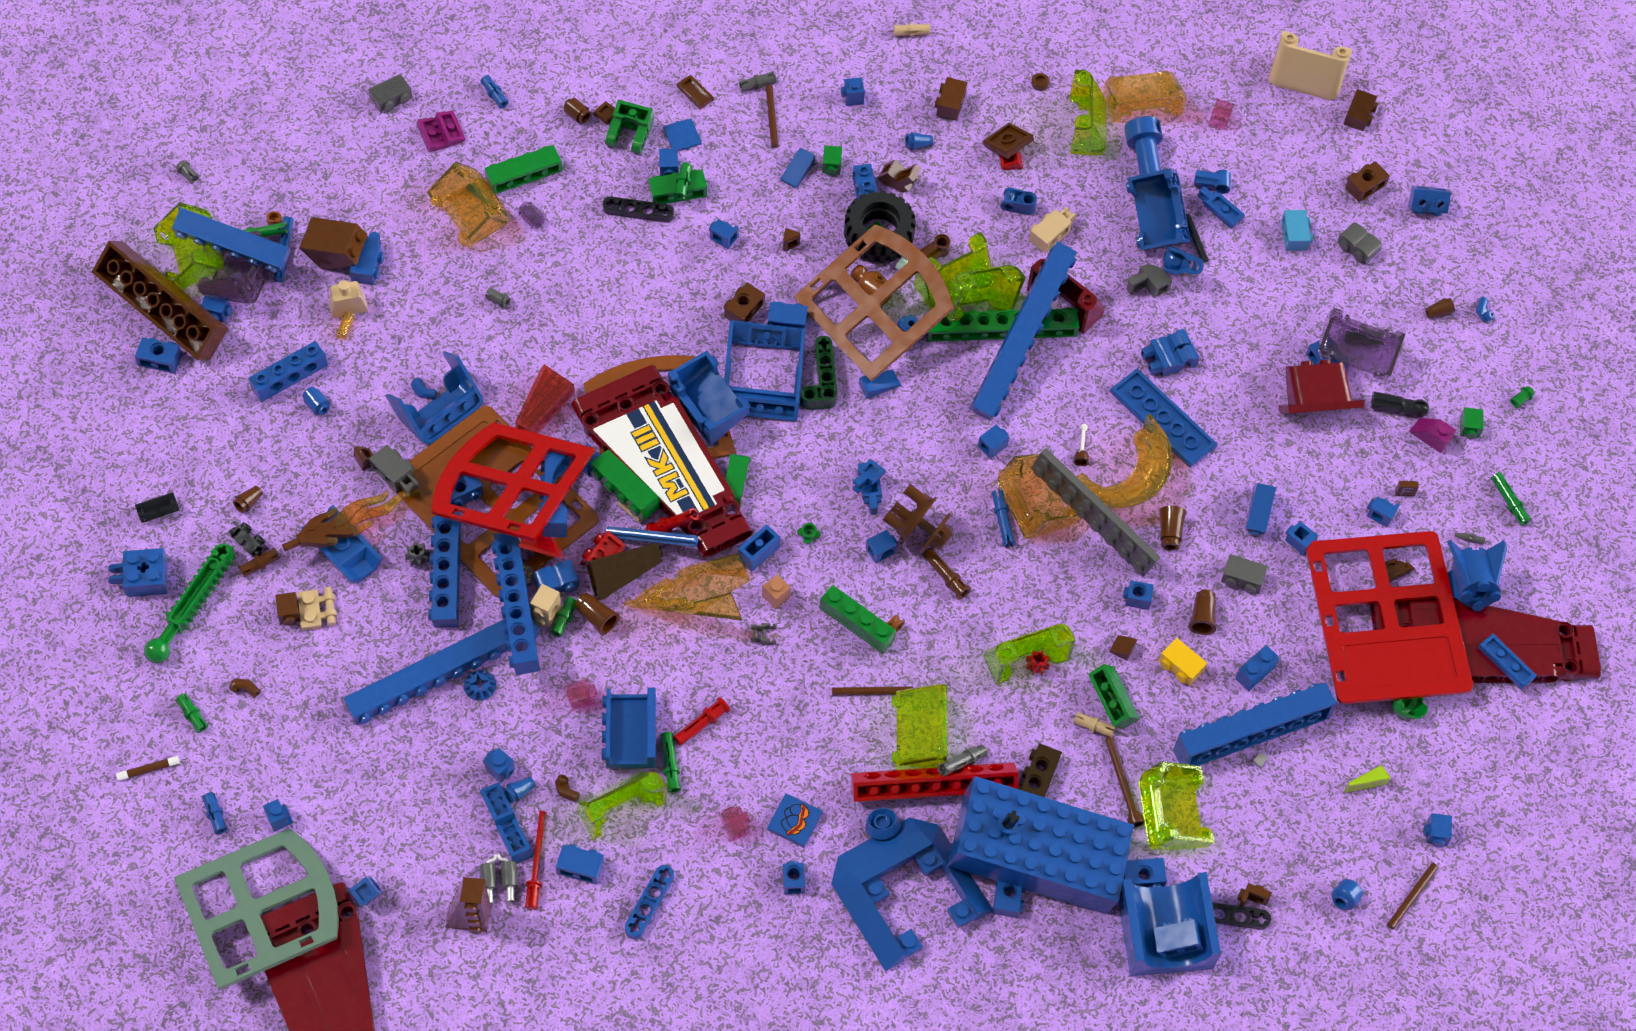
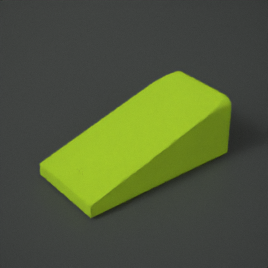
[1344,765,1390,793]

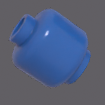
[1331,879,1363,910]

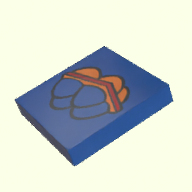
[767,793,823,848]

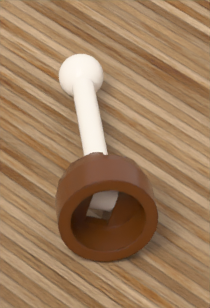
[1073,424,1089,466]

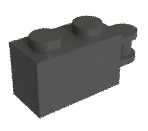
[369,445,420,495]

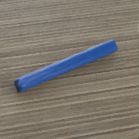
[605,526,698,547]

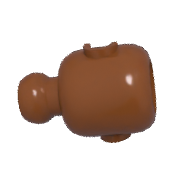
[851,265,892,307]

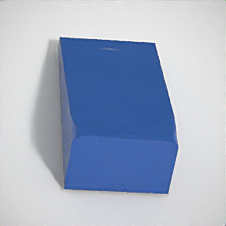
[780,148,815,188]
[858,369,901,399]

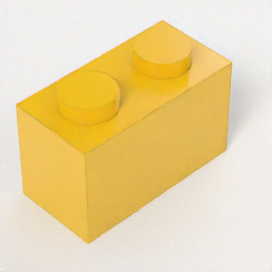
[1159,638,1207,686]

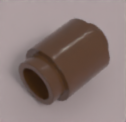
[564,98,591,124]

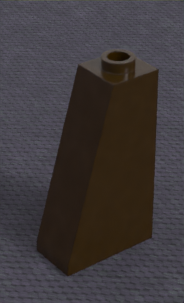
[585,543,663,600]

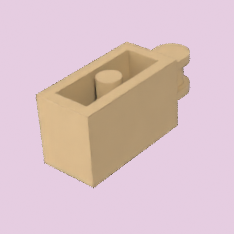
[1029,207,1077,254]

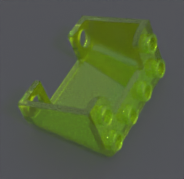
[153,202,224,290]
[946,265,1026,322]
[984,623,1075,685]

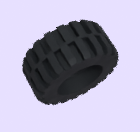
[844,190,916,263]

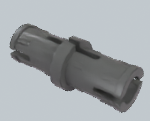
[739,71,777,92]

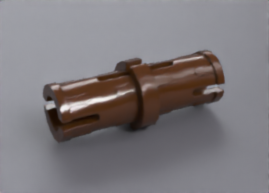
[238,547,280,578]

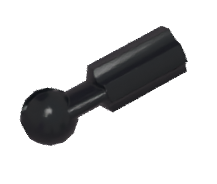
[1370,392,1429,418]

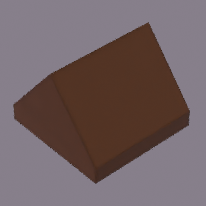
[782,228,801,252]
[353,446,373,471]

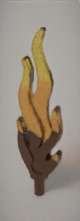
[282,490,420,552]

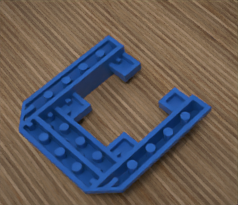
[831,817,993,972]

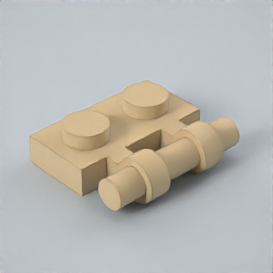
[298,587,337,631]

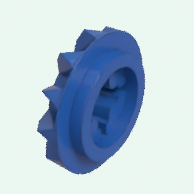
[463,669,496,700]

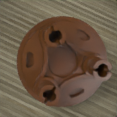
[882,484,952,554]

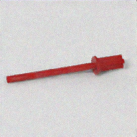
[525,810,546,911]

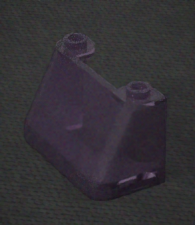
[197,230,270,304]
[1317,307,1406,380]

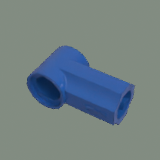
[1194,170,1231,194]

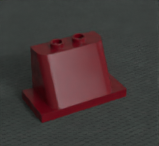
[1278,359,1364,413]

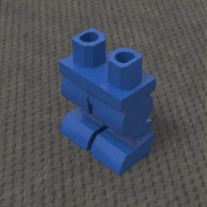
[1141,329,1199,377]

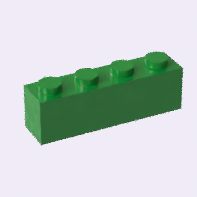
[485,144,562,195]
[590,450,661,521]
[819,585,896,654]

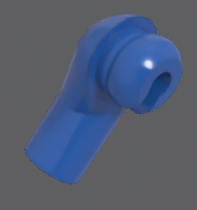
[1476,297,1495,322]
[411,377,436,399]

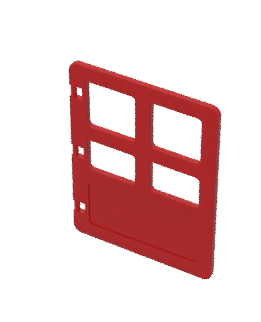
[1306,531,1473,704]

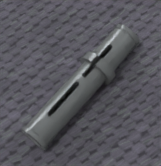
[938,745,987,776]

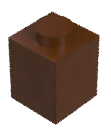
[275,592,300,625]

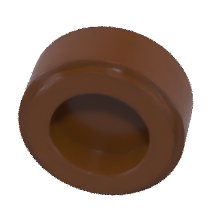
[1031,73,1050,91]

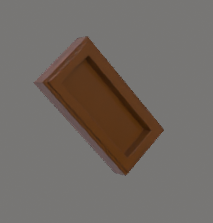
[677,74,714,109]

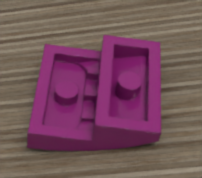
[417,111,465,152]

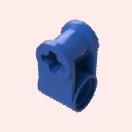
[1000,187,1037,215]

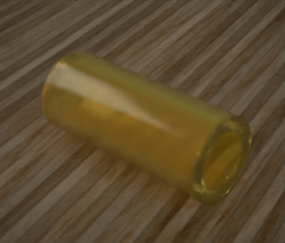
[336,311,355,340]

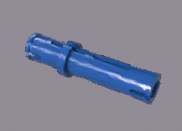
[991,489,1016,547]

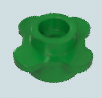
[797,522,821,544]

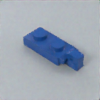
[1197,186,1245,229]
[858,462,882,514]

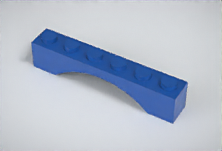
[539,440,569,538]

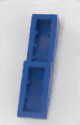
[480,782,533,864]

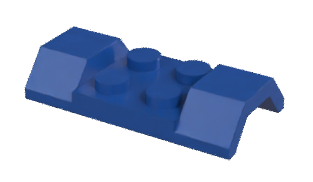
[301,505,383,583]

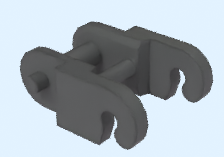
[750,623,777,645]

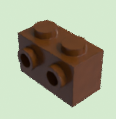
[934,77,968,121]

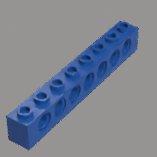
[491,530,540,675]

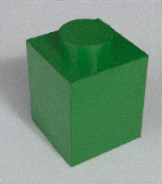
[822,145,842,175]
[1460,407,1483,439]

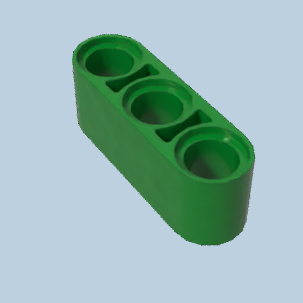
[725,454,750,507]

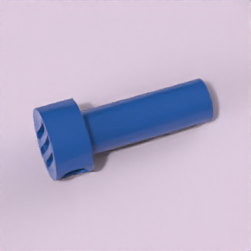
[1124,116,1163,175]

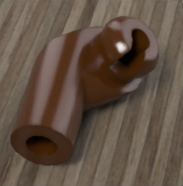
[229,678,261,698]
[555,774,580,802]

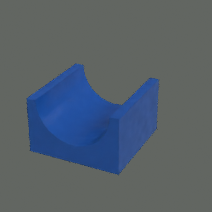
[1118,872,1221,976]

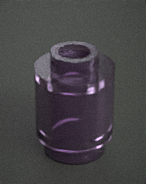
[518,202,545,229]

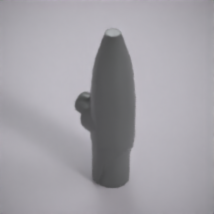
[1454,533,1485,544]

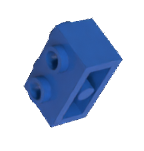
[1408,185,1451,216]

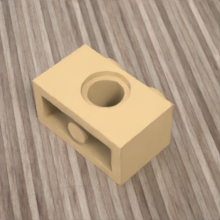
[530,584,561,628]

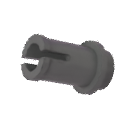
[176,160,200,184]
[485,287,511,308]

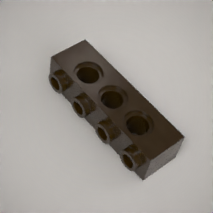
[1018,743,1062,797]

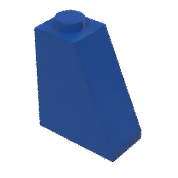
[1245,483,1276,536]

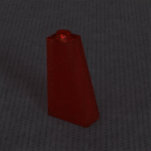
[515,364,575,433]

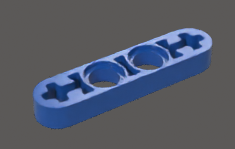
[625,865,674,939]

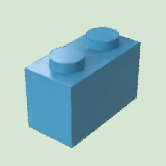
[1281,210,1313,251]

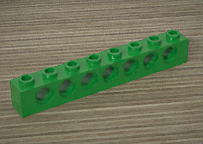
[927,307,1079,342]

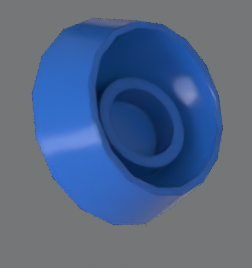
[865,808,901,840]

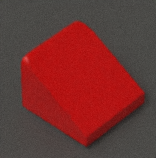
[1000,151,1023,170]

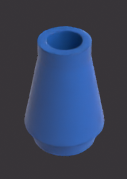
[905,132,933,150]
[503,776,536,803]

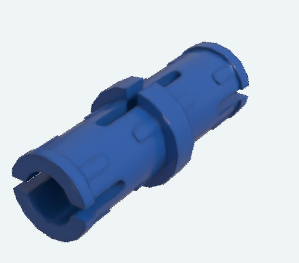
[480,75,509,109]
[202,792,228,835]

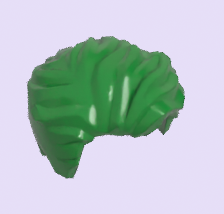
[1393,697,1428,719]

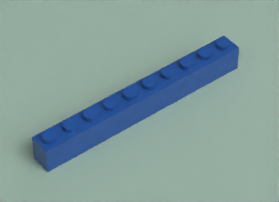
[969,241,1077,420]
[344,618,539,725]

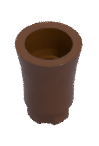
[1159,506,1187,551]
[1188,589,1216,635]
[575,593,620,635]

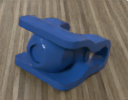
[1161,245,1204,274]

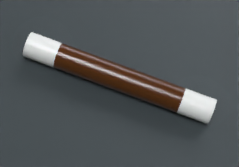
[116,756,180,781]

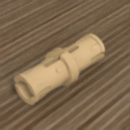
[893,23,930,37]
[1073,712,1116,738]

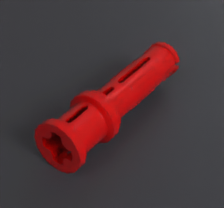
[646,508,699,533]
[673,697,730,746]

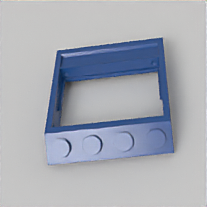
[724,320,805,421]

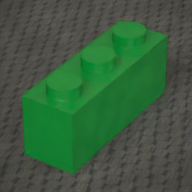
[648,169,707,204]
[1088,664,1140,729]

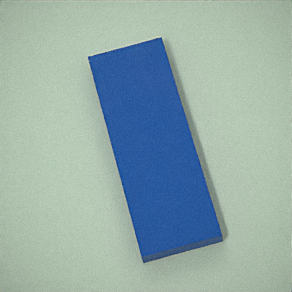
[1110,368,1218,468]

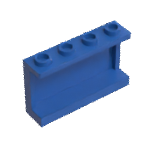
[601,687,656,769]

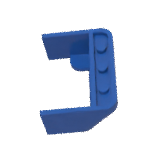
[385,351,483,444]

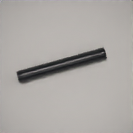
[1186,214,1209,263]

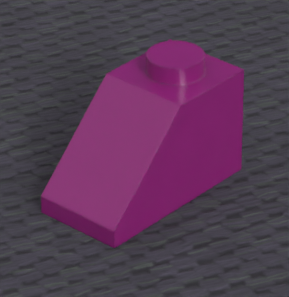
[1409,418,1456,453]

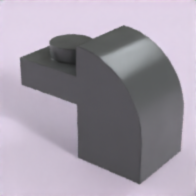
[1126,265,1172,298]

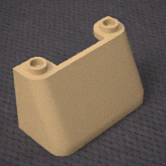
[1269,31,1353,100]

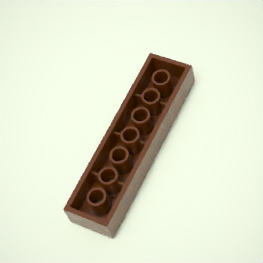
[92,241,228,360]

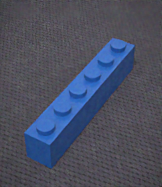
[172,207,290,273]

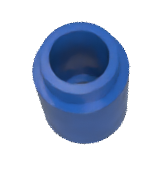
[302,387,330,415]

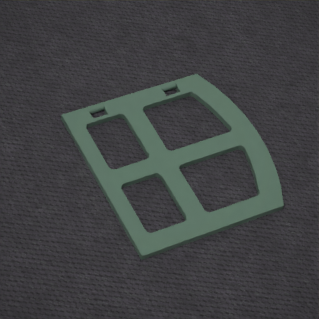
[174,828,339,991]

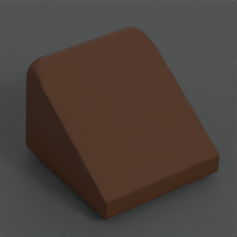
[1109,635,1137,661]

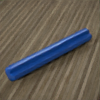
[274,216,294,283]

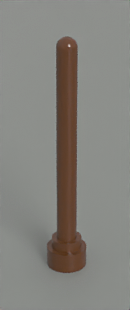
[1105,736,1145,828]

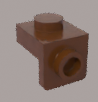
[1237,883,1272,906]

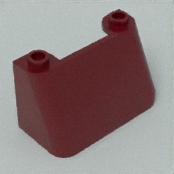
[1027,258,1104,334]

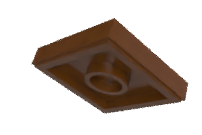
[983,123,1034,159]

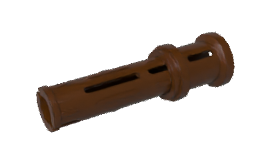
[922,547,971,600]

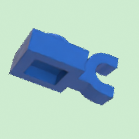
[852,459,885,494]

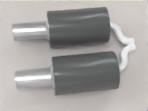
[479,854,518,905]

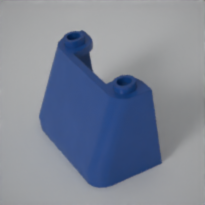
[1126,168,1190,251]
[668,351,750,445]

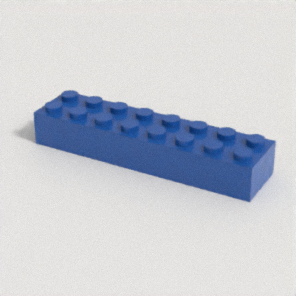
[1173,682,1337,771]

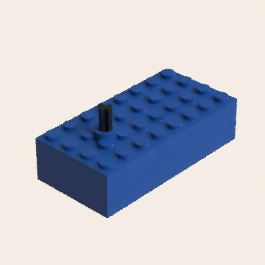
[947,776,1134,914]

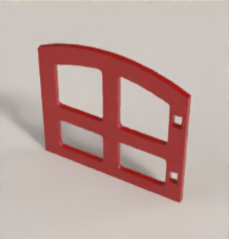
[431,422,595,542]

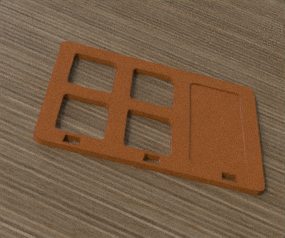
[388,405,599,598]

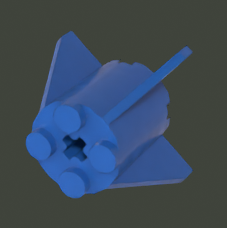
[1447,540,1507,611]

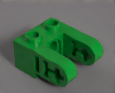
[605,99,655,154]

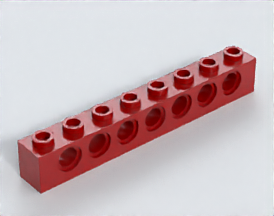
[851,762,1018,802]

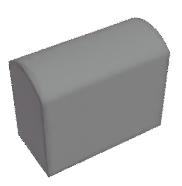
[1253,752,1268,768]

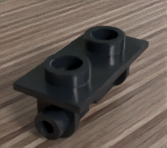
[135,492,180,523]
[229,521,269,557]

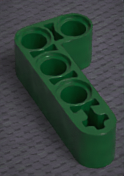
[800,336,837,410]

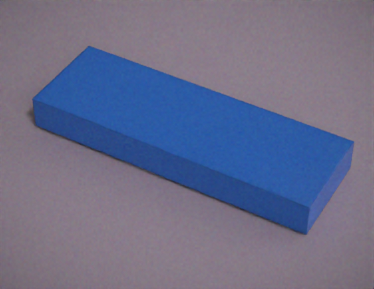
[1478,634,1537,690]

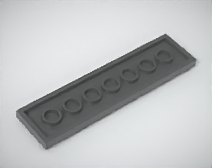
[1031,448,1160,576]

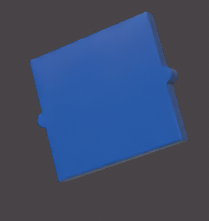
[663,118,702,151]

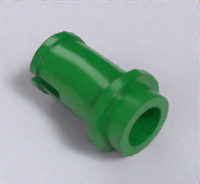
[1510,386,1535,408]

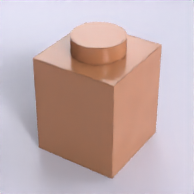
[762,574,791,609]

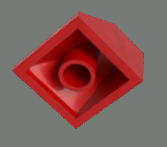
[519,531,565,559]

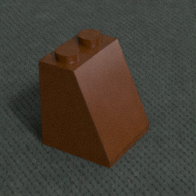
[299,217,368,270]

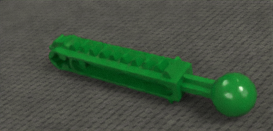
[144,543,236,664]

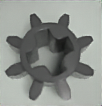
[405,542,430,567]

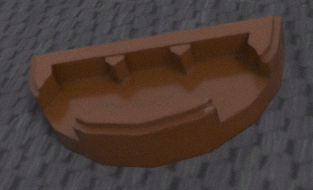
[1385,559,1414,583]

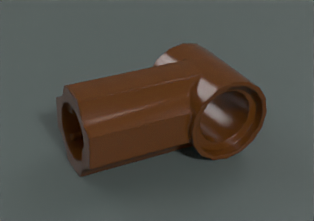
[920,234,950,262]

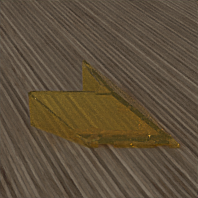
[624,553,750,621]

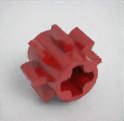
[1025,650,1050,675]

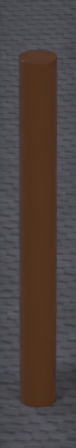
[766,85,778,148]
[832,686,913,696]
[1387,863,1439,930]

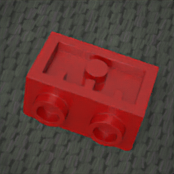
[580,531,626,566]

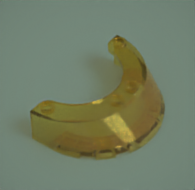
[1076,413,1173,508]

